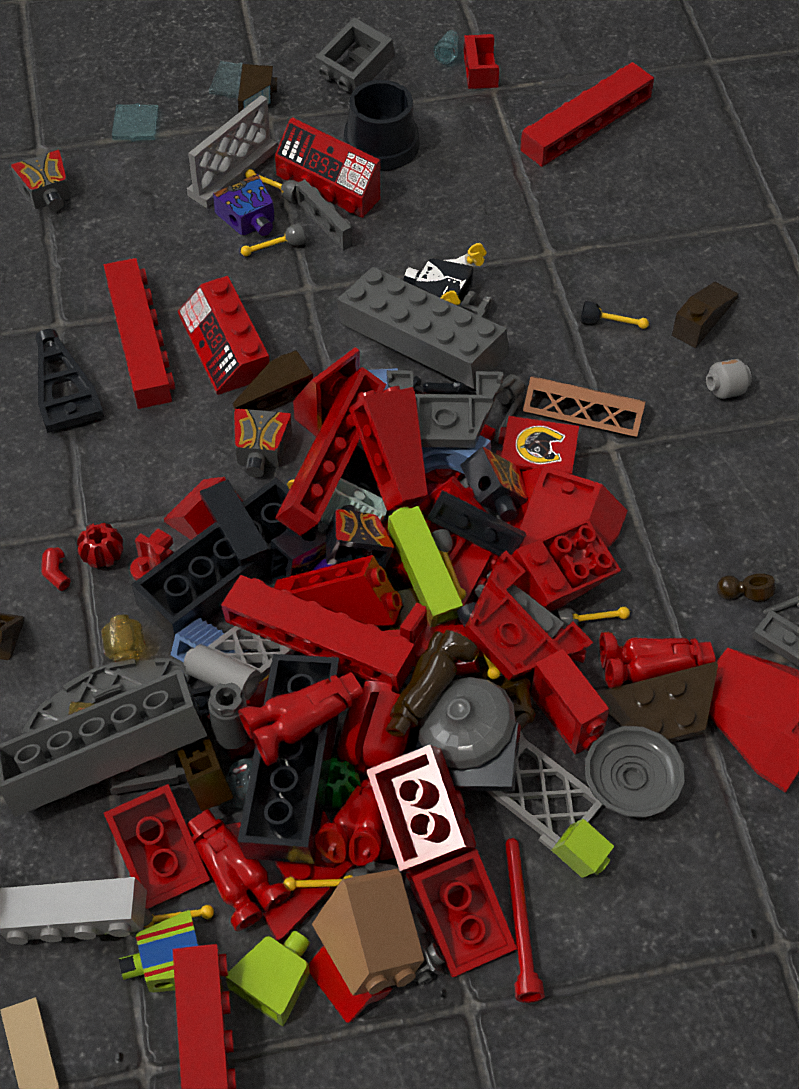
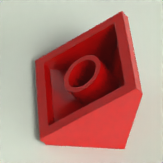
[164,477,243,540]

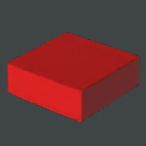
[400,603,427,644]

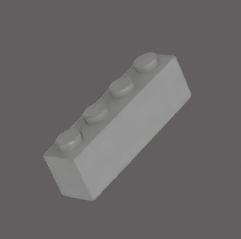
[0,877,147,945]

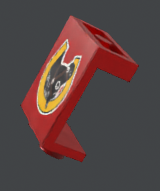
[496,416,579,474]

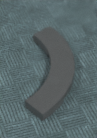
[21,658,193,735]

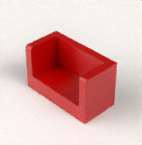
[463,34,499,89]

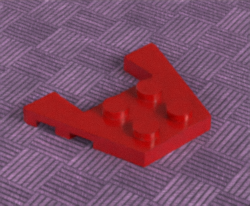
[463,550,593,680]
[226,810,355,944]

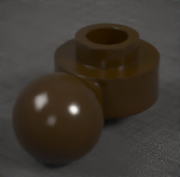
[716,574,776,602]

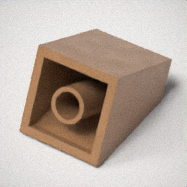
[312,868,424,996]

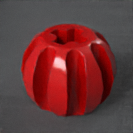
[77,523,124,569]

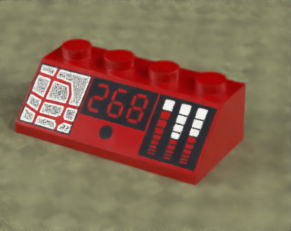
[275,117,380,218]
[178,276,269,395]

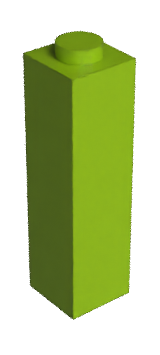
[388,506,463,627]

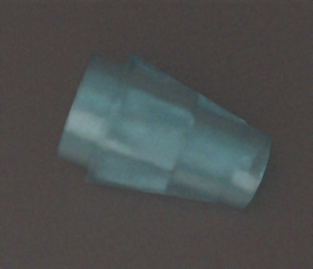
[433,30,459,64]

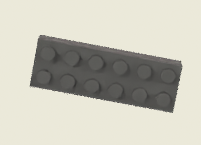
[337,267,509,389]
[0,668,207,817]

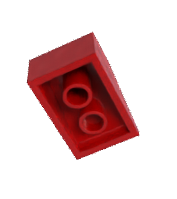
[293,347,360,437]
[104,784,210,909]
[406,848,517,978]

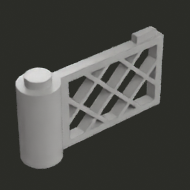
[184,626,297,700]
[486,732,603,850]

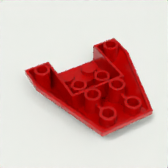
[507,466,628,585]
[709,648,799,793]

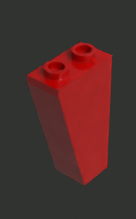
[349,386,428,511]
[273,555,403,625]

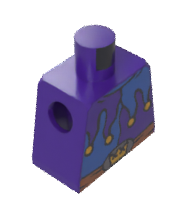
[213,174,275,236]

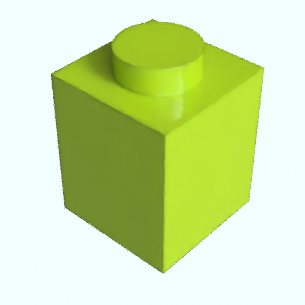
[551,818,614,878]

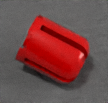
[336,681,412,776]

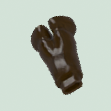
[385,630,480,737]

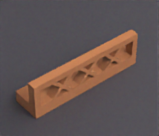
[523,376,646,437]

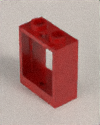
[530,648,609,755]

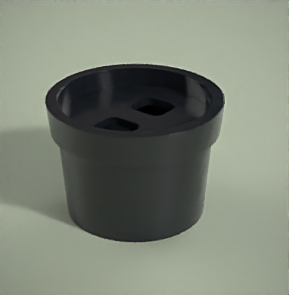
[343,80,420,171]

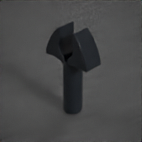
[423,380,476,395]

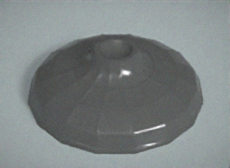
[418,677,516,770]
[585,726,685,818]

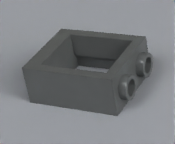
[316,17,395,93]

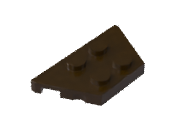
[597,661,718,743]

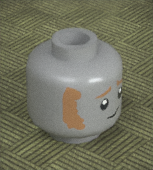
[706,359,752,399]

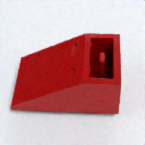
[511,519,621,612]

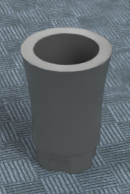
[208,682,251,749]

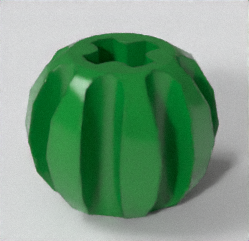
[324,757,361,809]

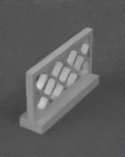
[187,95,277,208]

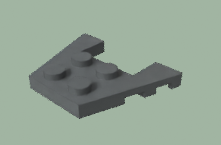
[387,370,503,448]

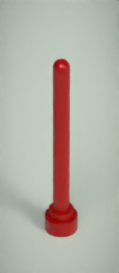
[505,838,545,1003]

